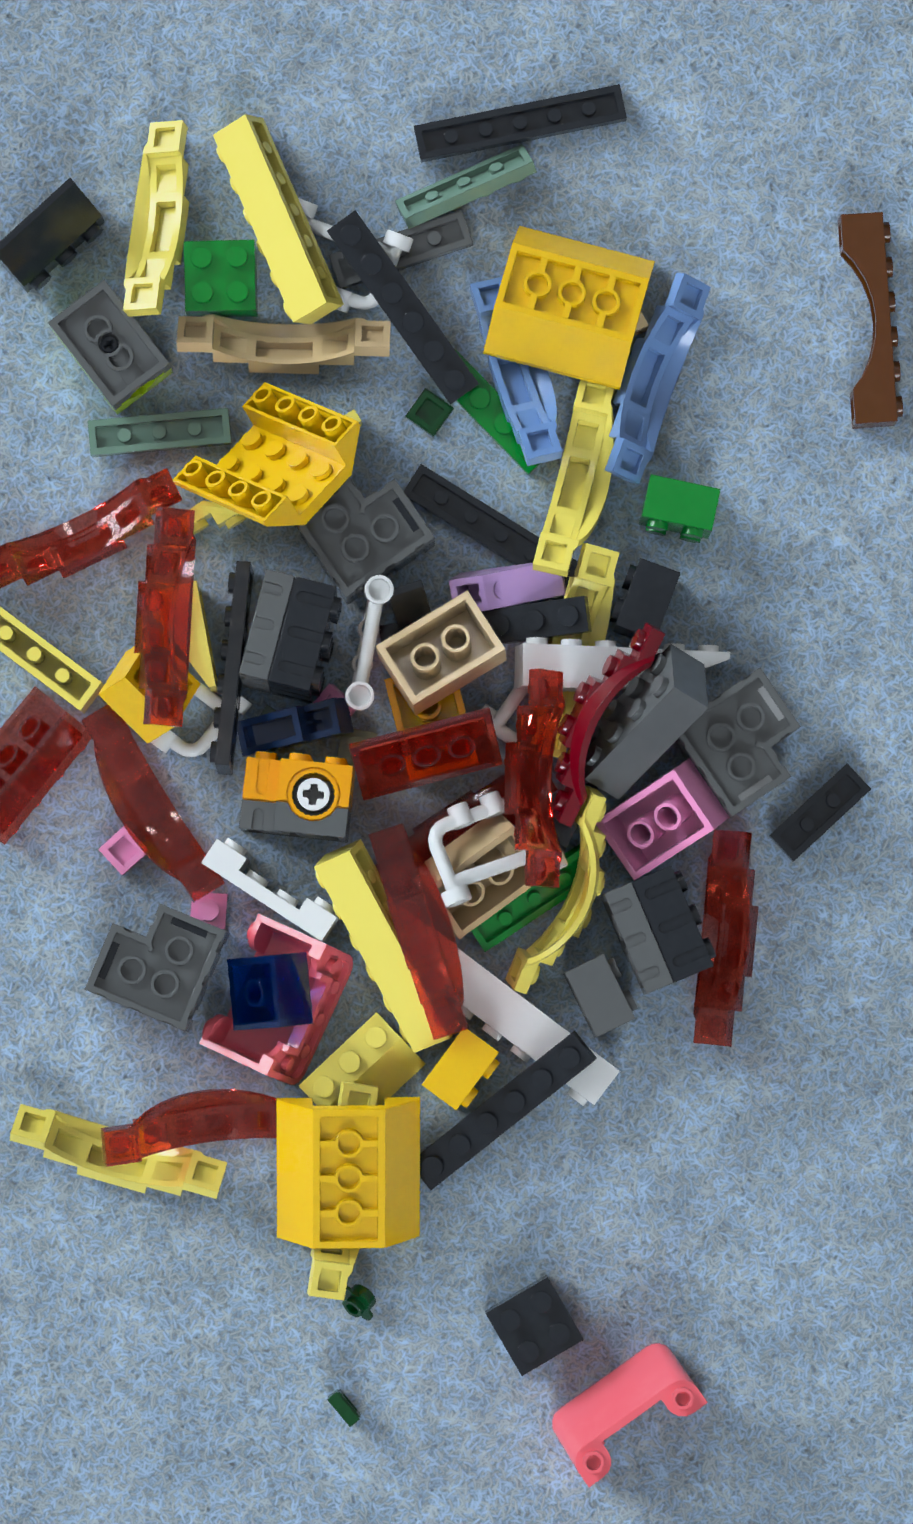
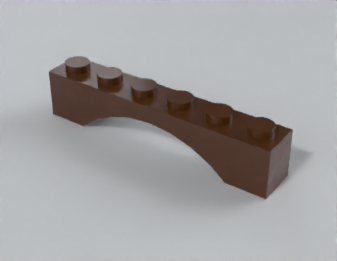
[838,212,903,429]

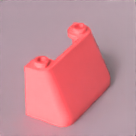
[199,913,353,1085]
[552,1343,708,1487]

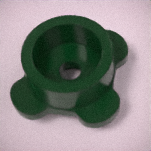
[342,1284,376,1321]

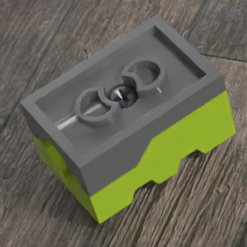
[48,279,173,415]

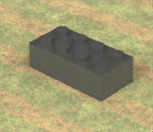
[585,644,708,799]

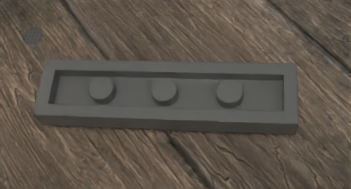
[329,210,473,289]

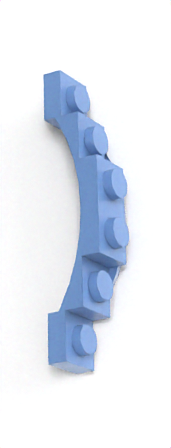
[605,273,711,484]
[470,277,562,466]

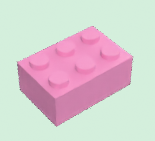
[596,758,730,881]

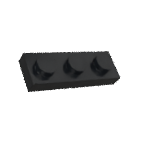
[769,763,871,862]

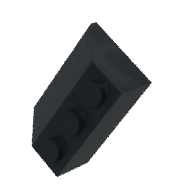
[0,178,105,293]

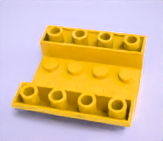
[483,226,655,390]
[173,382,360,527]
[276,1097,420,1249]

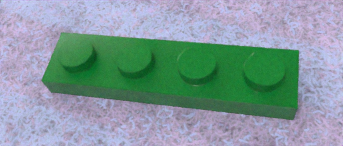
[455,350,541,475]
[471,844,580,952]

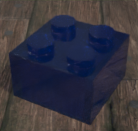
[227,952,313,1031]

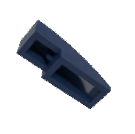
[237,698,354,757]

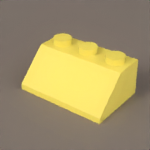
[299,1012,426,1106]

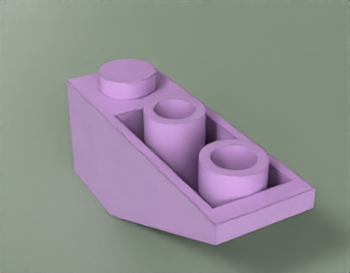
[449,563,566,611]

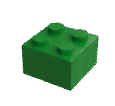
[184,240,258,317]
[639,474,721,543]

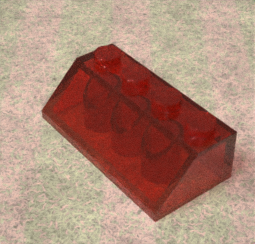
[0,687,95,845]
[348,707,503,800]

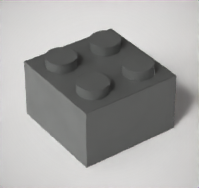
[563,954,638,1037]

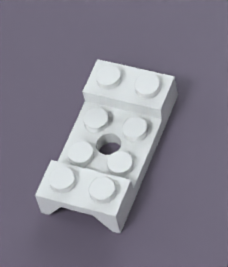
[201,838,339,943]

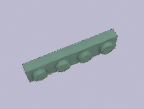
[395,144,537,229]
[88,408,232,457]

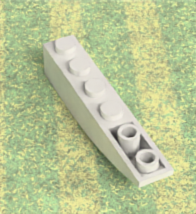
[514,637,730,692]

